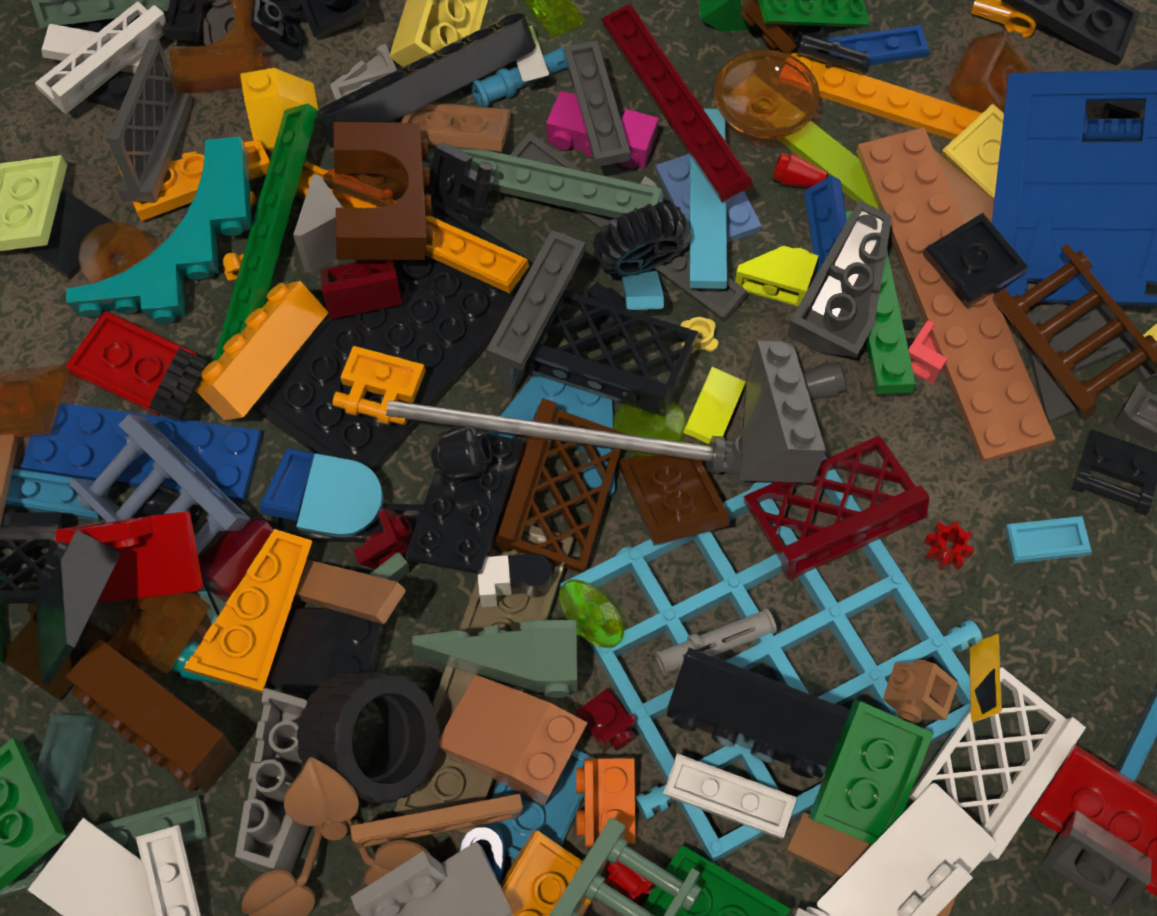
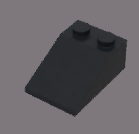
[36,530,121,685]
[265,608,387,706]

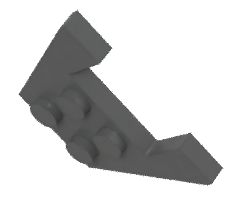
[1026,303,1157,424]

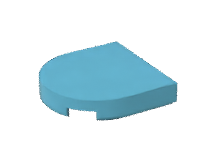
[296,454,384,538]

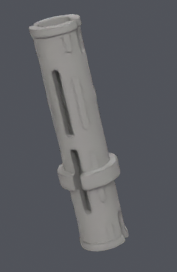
[655,609,777,677]

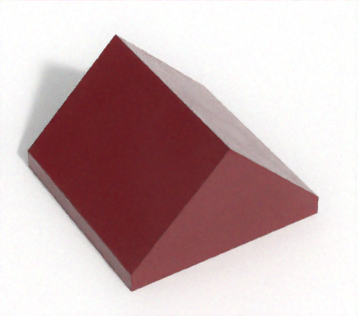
[320,260,402,319]
[199,519,273,603]

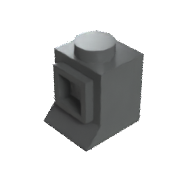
[1113,381,1157,448]

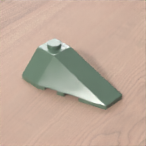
[412,620,577,698]

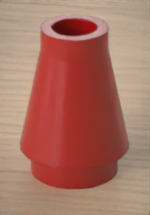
[772,152,827,188]

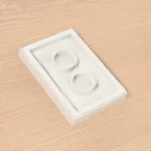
[28,818,154,916]

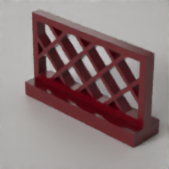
[744,435,929,581]

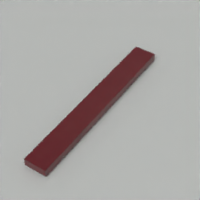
[601,3,753,203]

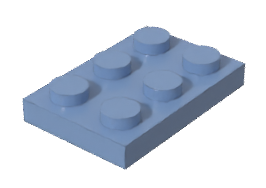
[655,154,762,243]

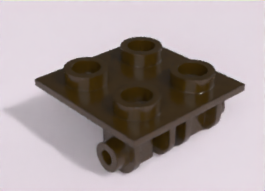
[2,603,112,701]

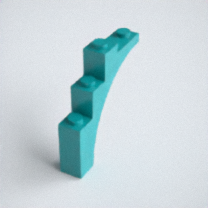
[66,137,252,324]

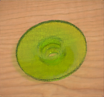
[613,400,687,456]
[559,579,624,648]

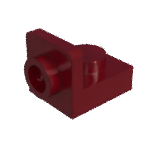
[353,508,413,569]
[575,688,637,753]

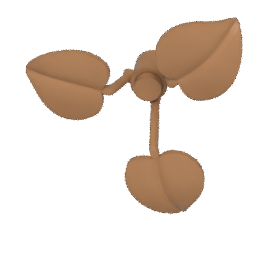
[242,757,432,916]

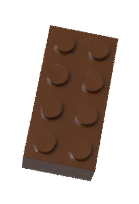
[65,638,239,794]

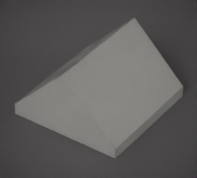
[293,174,343,273]

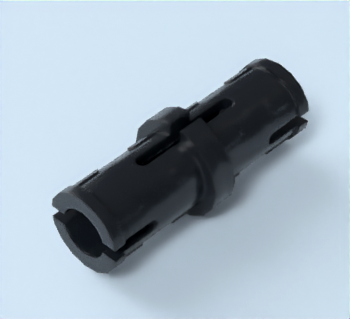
[797,34,869,74]

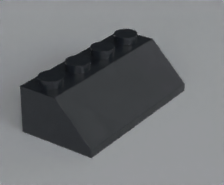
[667,647,850,778]

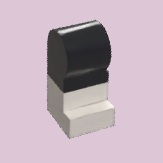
[478,554,552,608]

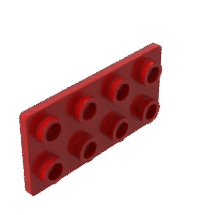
[55,511,204,603]

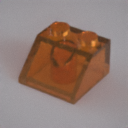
[948,30,1035,113]

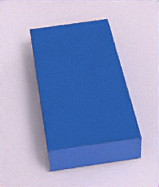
[260,448,316,521]

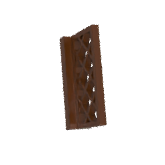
[492,398,625,573]

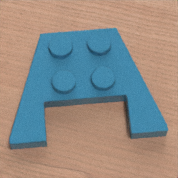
[487,375,615,497]

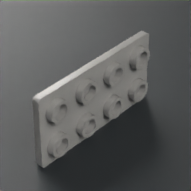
[350,842,513,916]

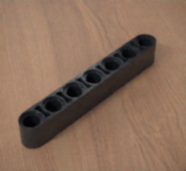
[316,13,536,148]

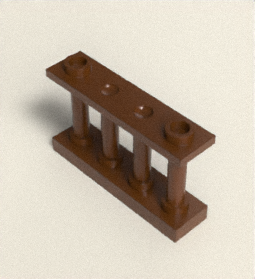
[992,244,1157,421]

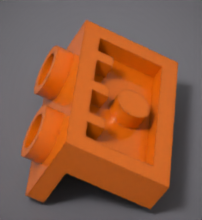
[576,757,635,847]

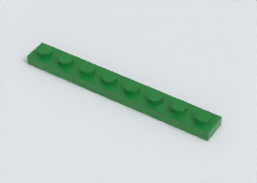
[213,103,318,361]

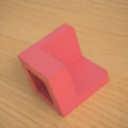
[908,320,947,385]

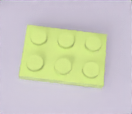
[0,155,68,251]

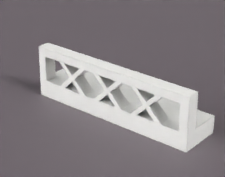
[35,1,166,114]

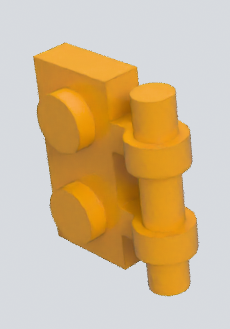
[332,346,425,425]

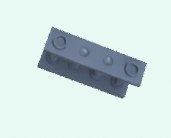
[68,414,251,555]

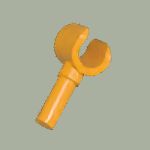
[222,253,244,281]

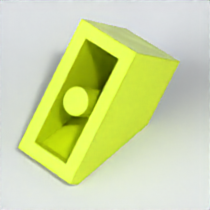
[735,246,819,306]

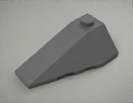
[787,200,892,357]

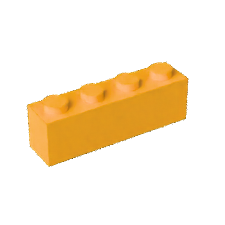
[194,281,328,420]

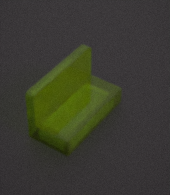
[523,0,585,39]

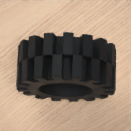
[149,348,207,422]

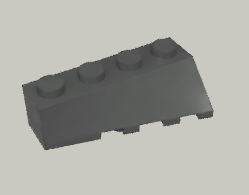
[738,341,826,483]

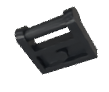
[1071,429,1157,516]

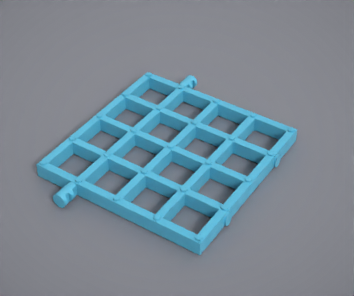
[560,454,982,863]

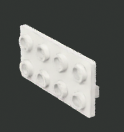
[817,783,997,916]

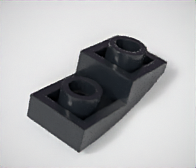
[250,0,304,61]

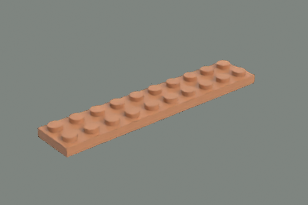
[856,127,1055,463]

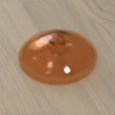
[714,49,819,138]

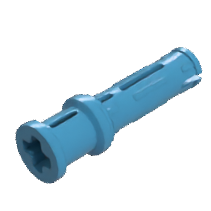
[470,47,567,107]

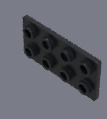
[406,428,525,574]

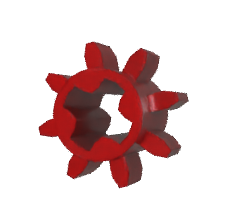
[923,521,974,571]

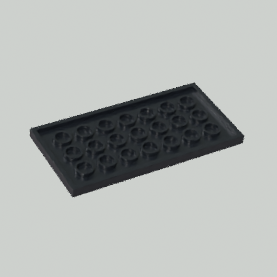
[251,198,534,474]

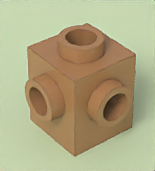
[883,660,958,723]

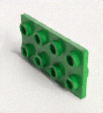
[758,0,870,28]

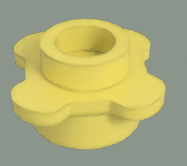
[680,317,718,353]

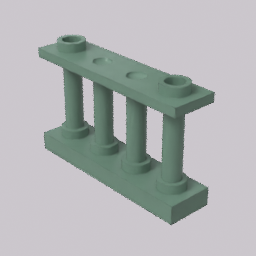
[549,817,702,916]

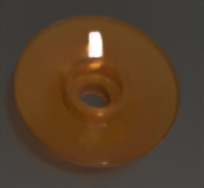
[79,222,153,284]

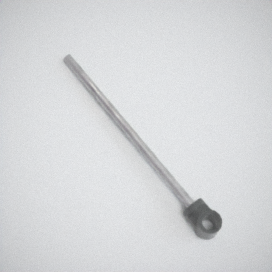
[386,400,758,486]

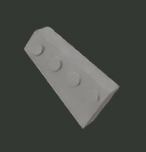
[235,688,310,873]

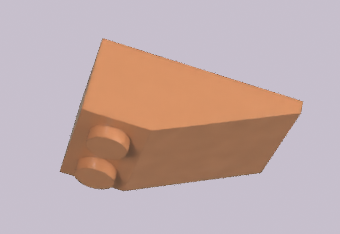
[438,674,587,806]

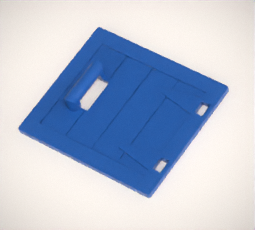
[992,69,1157,306]

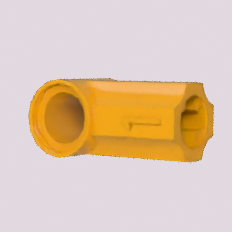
[971,0,1038,38]

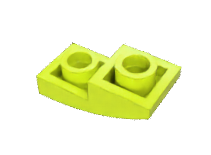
[683,367,746,444]

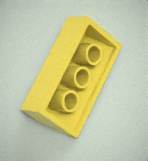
[389,0,488,67]

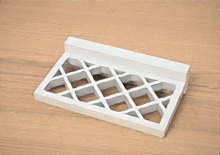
[909,667,1086,862]

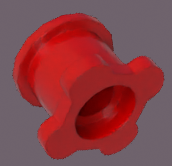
[604,861,656,903]

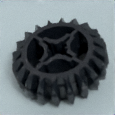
[592,202,692,277]

